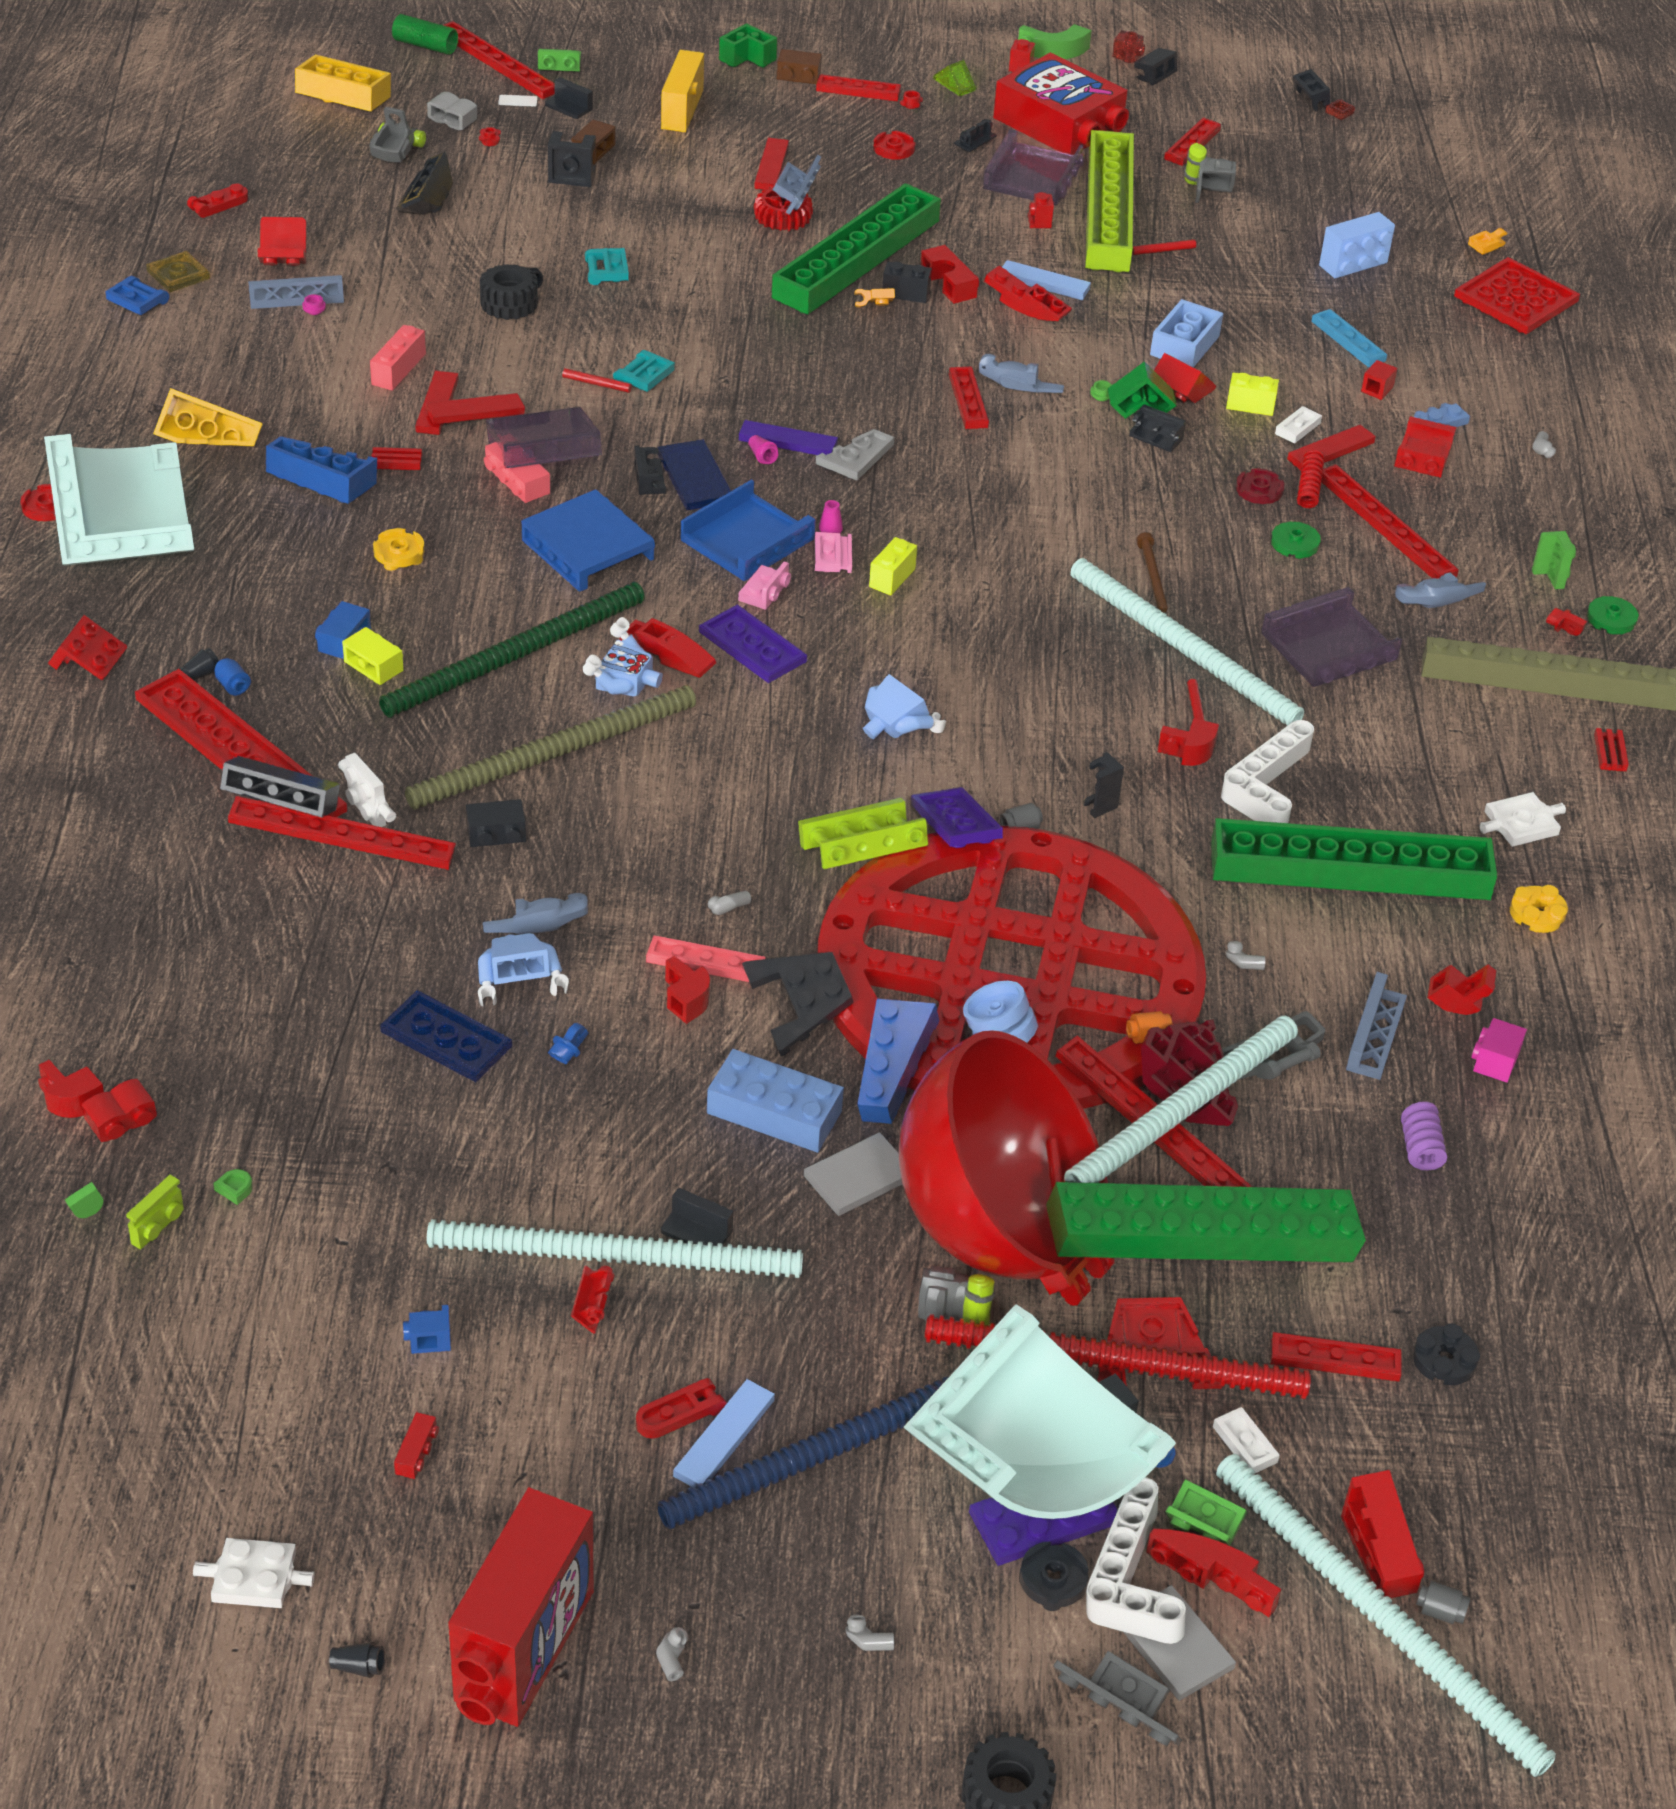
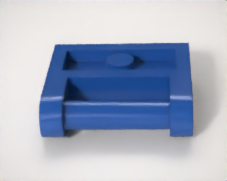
[105,275,169,315]

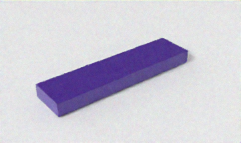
[739,420,838,455]

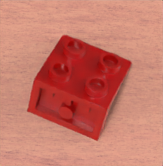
[48,615,127,680]

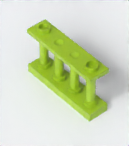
[798,798,928,869]

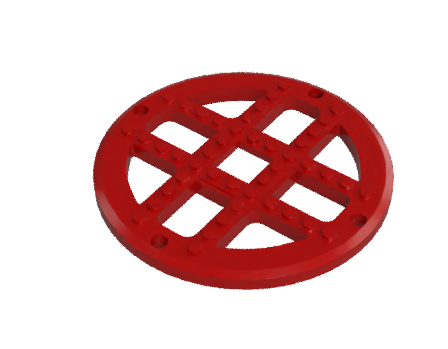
[817,826,1206,1109]

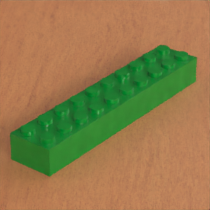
[772,183,941,315]
[1211,818,1497,900]
[1046,1182,1366,1262]

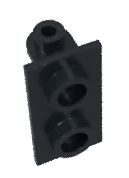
[954,119,997,152]

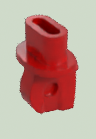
[1546,608,1587,636]

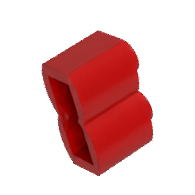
[81,1079,157,1142]

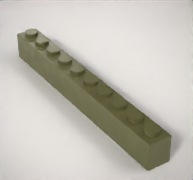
[1421,637,1676,711]

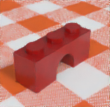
[920,245,979,304]

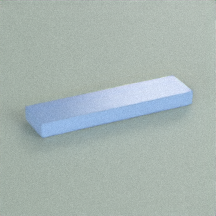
[1002,260,1091,300]
[673,1379,775,1489]

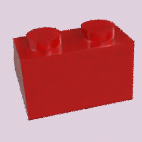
[1154,352,1217,403]

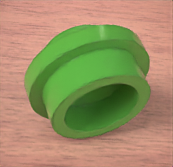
[1090,380,1112,401]

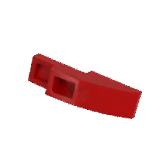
[984,265,1072,321]
[620,618,716,678]
[1146,1529,1281,1617]

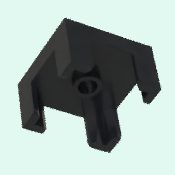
[548,131,596,187]

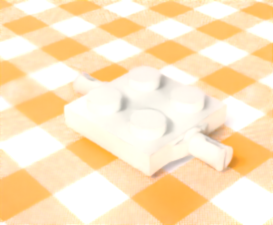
[338,753,396,827]
[1480,792,1566,847]
[193,1538,315,1608]

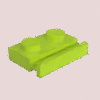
[126,1175,184,1250]

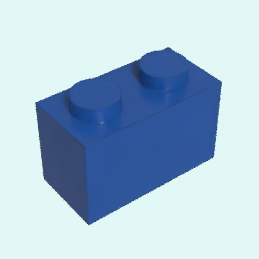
[315,601,371,659]

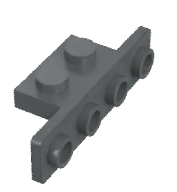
[1053,1651,1182,1747]

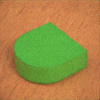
[213,1169,253,1205]
[65,1182,103,1218]

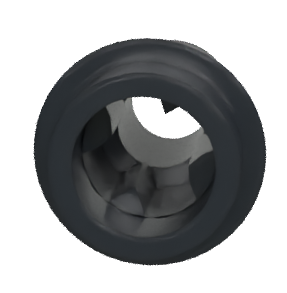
[180,648,219,680]
[329,1642,385,1678]

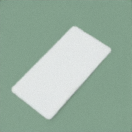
[499,95,537,106]

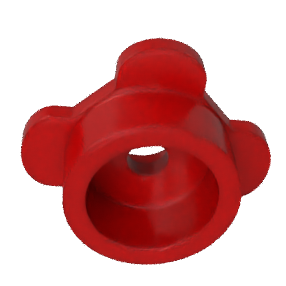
[900,90,923,109]
[479,127,501,146]

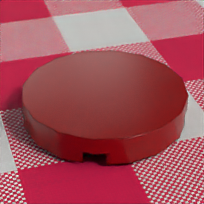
[873,131,916,160]
[20,484,56,521]

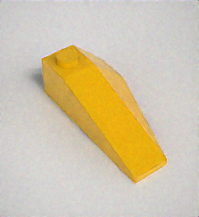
[153,388,263,447]

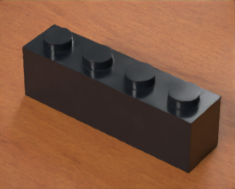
[220,756,340,817]

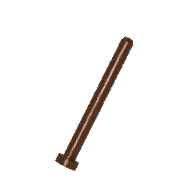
[1136,532,1168,613]

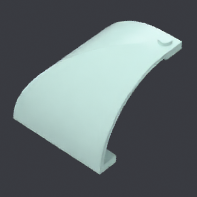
[44,434,194,566]
[904,1304,1176,1519]

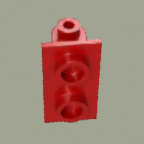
[571,1265,615,1334]

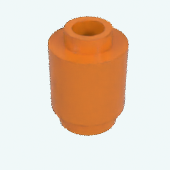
[1126,1011,1172,1044]

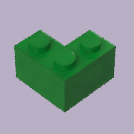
[719,23,777,67]
[1108,361,1177,419]

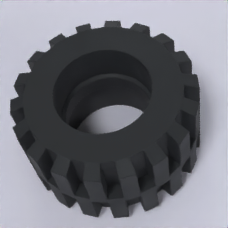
[480,264,538,320]
[961,1732,1056,1809]

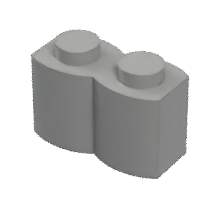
[427,92,477,130]

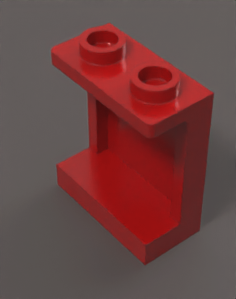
[1394,416,1456,478]

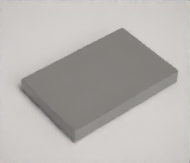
[804,1132,903,1216]
[1122,1585,1236,1701]

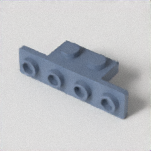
[772,155,821,215]

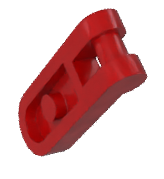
[187,184,248,218]
[636,1378,727,1439]

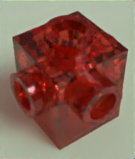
[1112,30,1145,63]

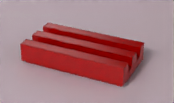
[372,447,422,470]
[1594,728,1629,772]

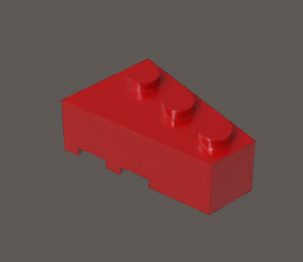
[1341,1470,1424,1598]

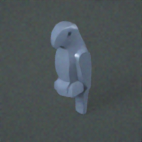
[979,354,1064,393]
[1395,573,1486,608]
[483,893,588,934]

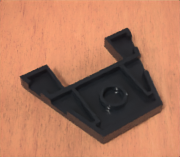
[742,952,854,1056]

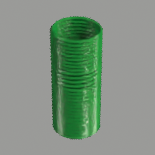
[392,14,458,55]

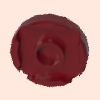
[1236,468,1285,504]

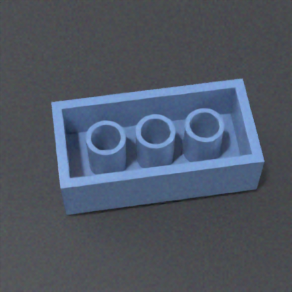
[707,1049,844,1153]

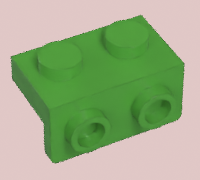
[538,49,581,71]
[1532,531,1576,589]
[1166,1479,1247,1546]

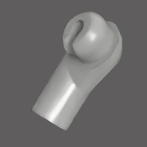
[1533,431,1556,459]
[708,891,751,915]
[1225,941,1265,970]
[845,1615,894,1651]
[656,1627,688,1681]

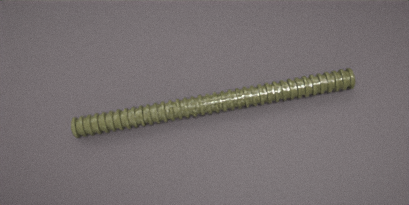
[405,685,696,810]

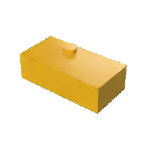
[661,50,704,132]
[295,54,391,111]

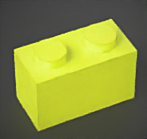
[1226,373,1279,416]
[869,537,917,595]
[342,627,404,685]

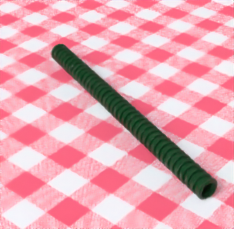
[379,581,645,718]

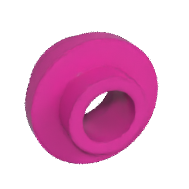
[302,294,326,315]

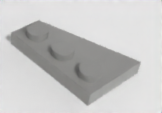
[816,429,894,480]

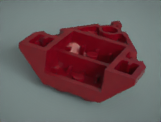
[1141,1019,1238,1126]

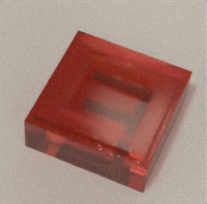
[1325,99,1355,120]

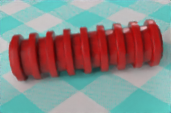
[1297,449,1325,508]

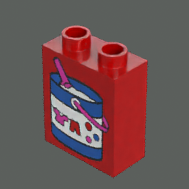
[993,52,1129,157]
[448,1487,594,1727]

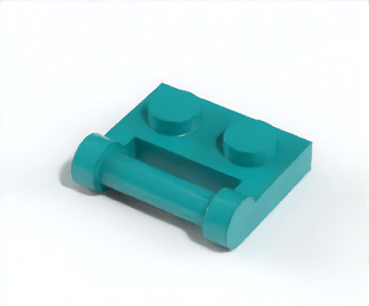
[584,248,629,285]
[613,350,675,392]

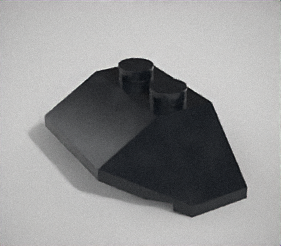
[396,151,453,215]

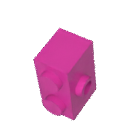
[1471,1018,1527,1083]

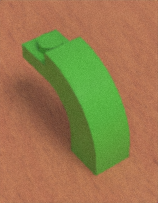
[1018,24,1092,59]

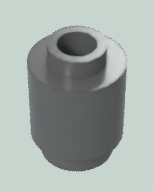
[1000,803,1043,829]
[1416,1580,1471,1625]

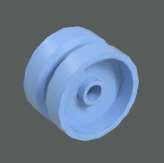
[963,980,1038,1043]

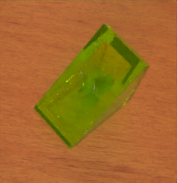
[933,60,976,96]

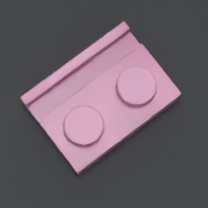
[815,532,852,573]

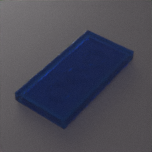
[657,439,731,510]
[380,990,512,1082]

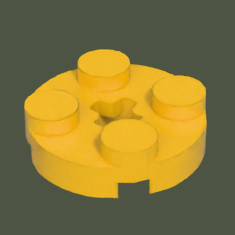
[373,528,425,571]
[1510,885,1568,933]

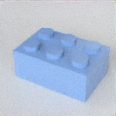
[1319,212,1395,278]
[1150,299,1223,368]

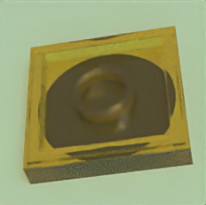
[146,251,210,293]

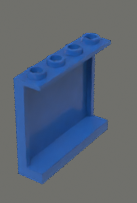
[681,479,815,581]
[521,489,655,592]

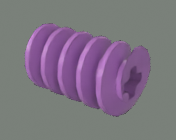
[1401,1102,1447,1170]

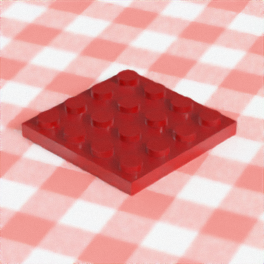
[1454,257,1580,335]

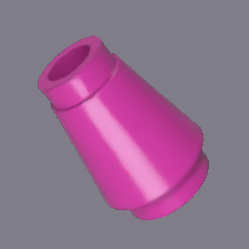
[748,435,778,464]
[818,500,843,533]

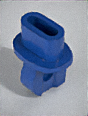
[548,1023,588,1064]

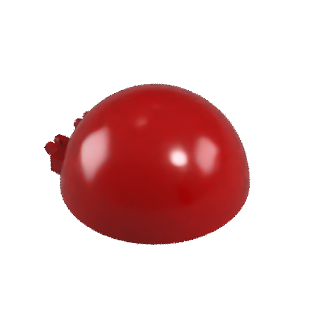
[899,1030,1115,1306]

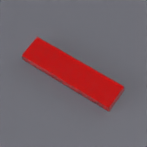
[816,74,901,102]
[1164,118,1221,166]
[754,138,789,190]
[949,366,989,429]
[415,371,459,435]
[426,393,525,424]
[1287,424,1376,470]
[1270,1332,1401,1382]

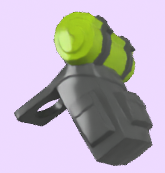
[369,107,426,162]
[1184,143,1236,203]
[918,1266,995,1326]

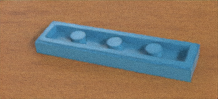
[1311,309,1387,367]

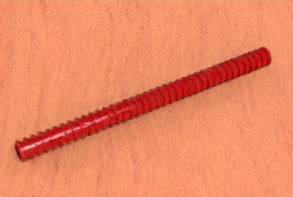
[924,1313,1311,1399]

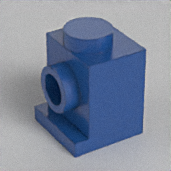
[403,1305,451,1354]

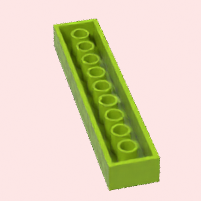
[1085,130,1134,272]

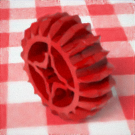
[754,187,813,231]

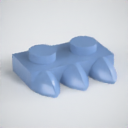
[1414,403,1470,427]

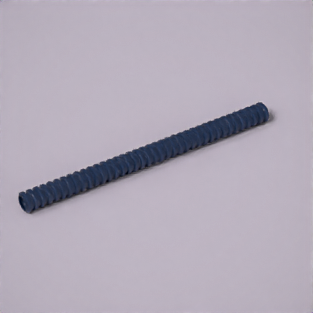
[658,1375,951,1530]

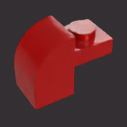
[1157,718,1219,766]
[665,955,710,1024]
[1427,964,1496,1015]
[38,1060,104,1118]

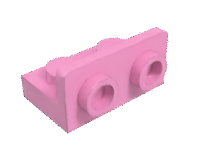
[738,562,791,610]

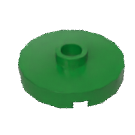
[1271,521,1321,559]
[1586,596,1639,635]

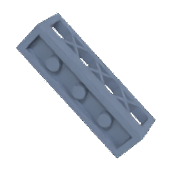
[248,275,344,309]
[1346,972,1407,1080]

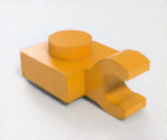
[1468,228,1507,255]
[854,289,895,308]

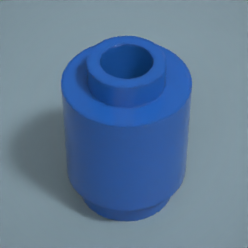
[215,658,251,696]

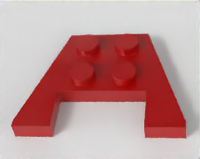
[1097,1297,1222,1389]

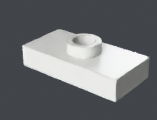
[1275,406,1322,443]
[1213,1407,1280,1473]

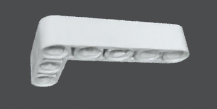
[1221,720,1314,823]
[1086,1477,1186,1644]

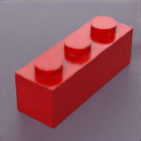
[394,1412,439,1479]

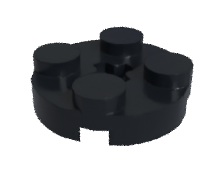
[1413,1323,1480,1385]
[1019,1542,1089,1611]

